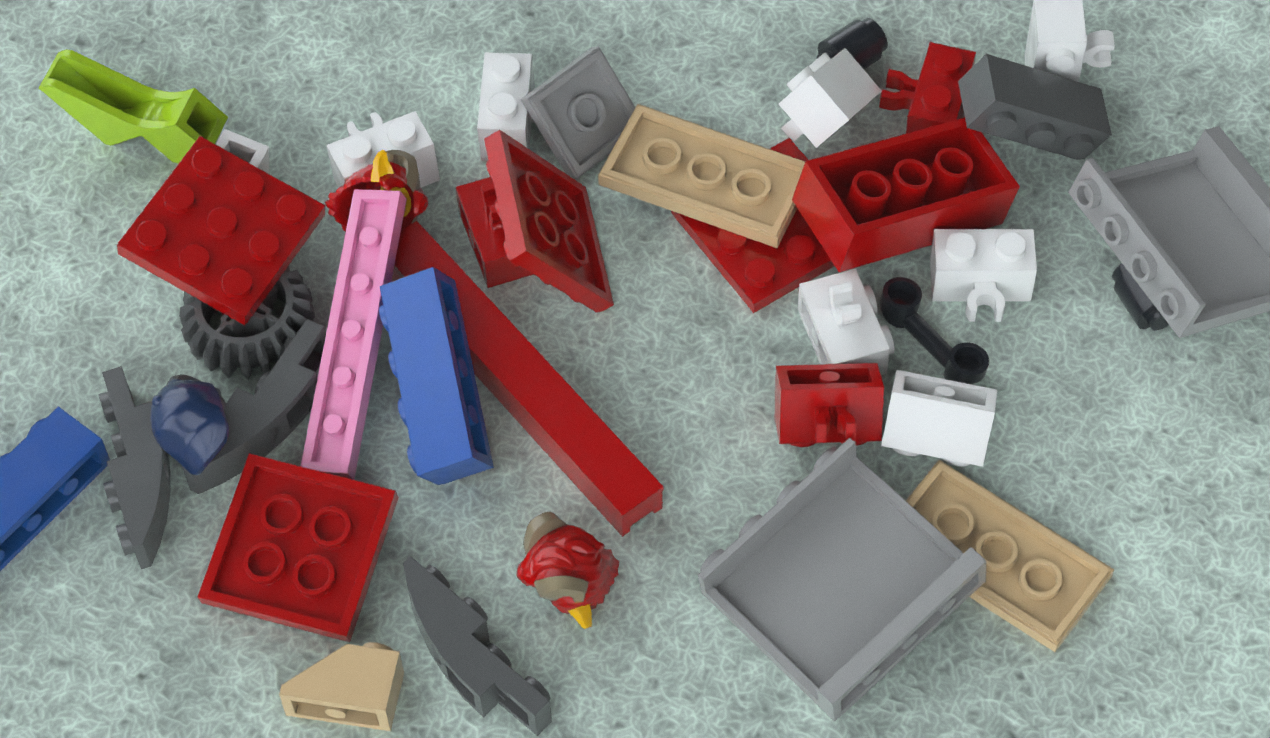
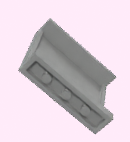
[1068,126,1270,338]
[698,438,986,721]

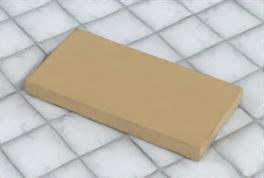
[598,104,805,248]
[906,460,1114,652]

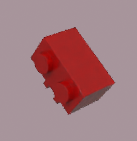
[879,42,976,133]
[455,177,534,288]
[774,363,884,447]

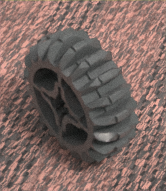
[179,266,315,380]

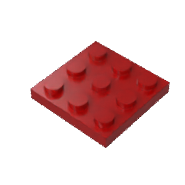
[484,129,614,312]
[117,136,326,325]
[671,138,834,313]
[198,453,399,642]

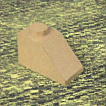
[279,642,404,731]

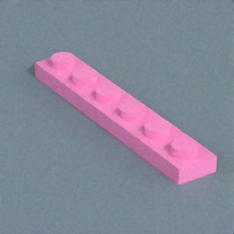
[301,189,407,480]

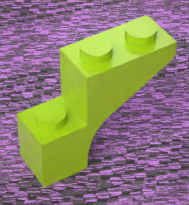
[39,49,228,164]

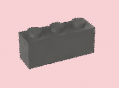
[958,54,1112,160]

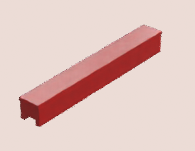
[391,221,664,537]

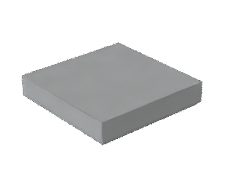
[520,46,635,179]

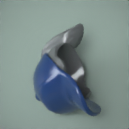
[150,374,229,475]

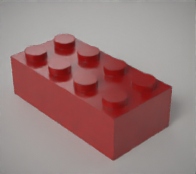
[792,117,1020,272]

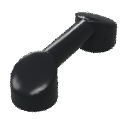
[880,277,989,384]

